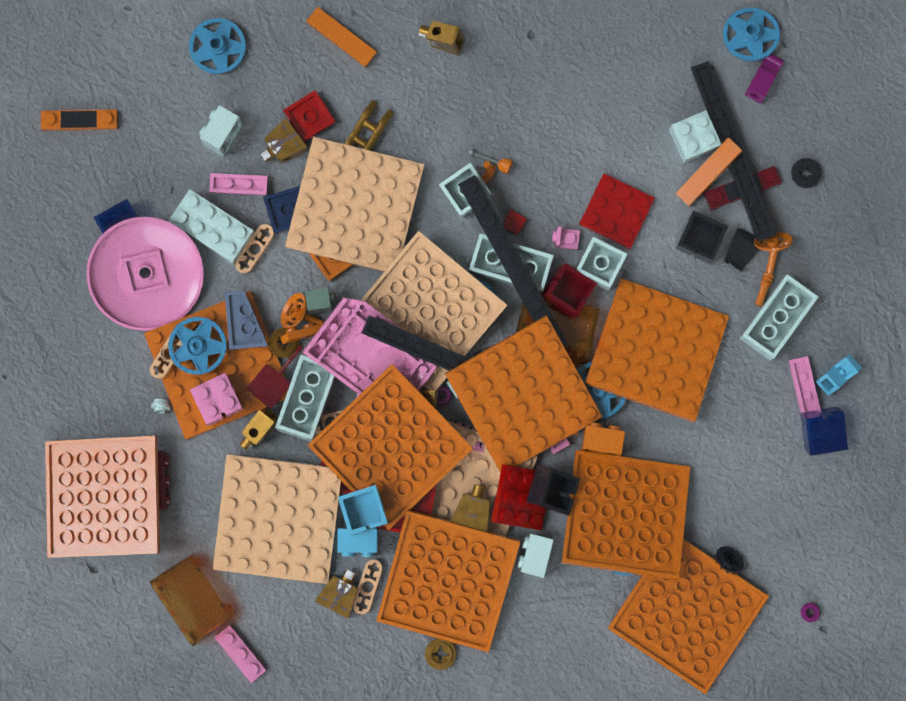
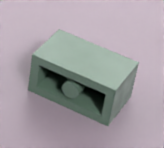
[305,288,336,315]

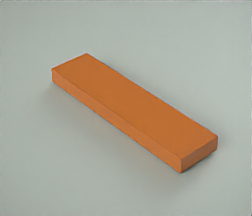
[306,7,377,68]
[675,138,743,207]

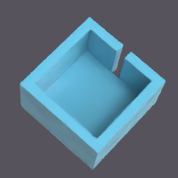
[338,485,389,535]
[337,529,378,557]

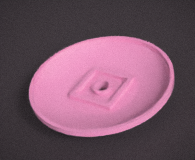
[86,216,204,331]

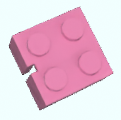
[190,373,244,426]

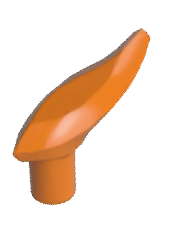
[481,161,495,184]

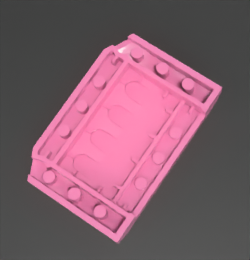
[302,297,436,395]

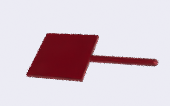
[246,345,303,409]

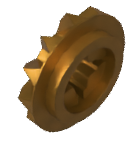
[269,328,299,358]
[425,639,456,670]

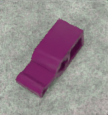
[744,54,784,104]

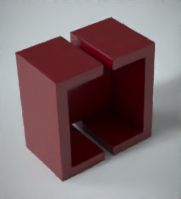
[542,263,597,319]

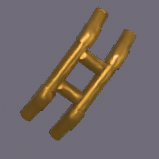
[344,100,394,151]

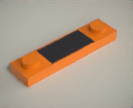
[41,109,118,131]

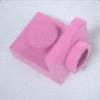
[552,226,580,250]

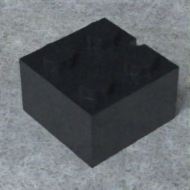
[675,210,728,264]
[526,465,580,516]

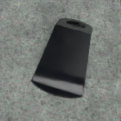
[724,228,762,272]

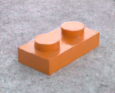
[281,323,322,344]

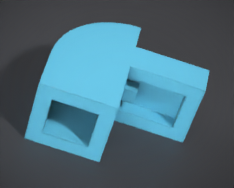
[816,354,862,396]

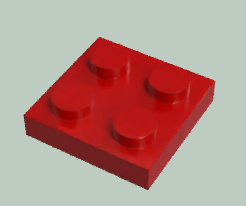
[283,90,336,143]

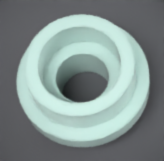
[151,399,170,414]

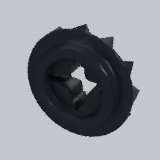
[791,158,822,189]
[714,547,744,575]

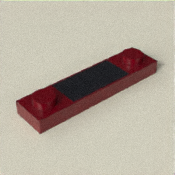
[703,166,782,211]

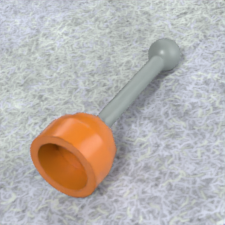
[468,149,513,175]

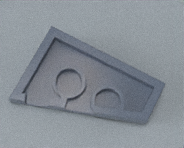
[225,290,269,350]

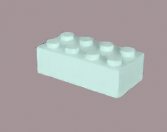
[168,189,255,266]
[469,234,554,295]
[739,274,818,361]
[275,355,335,442]

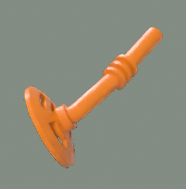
[754,232,793,307]
[281,293,324,329]

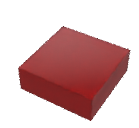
[502,209,527,236]

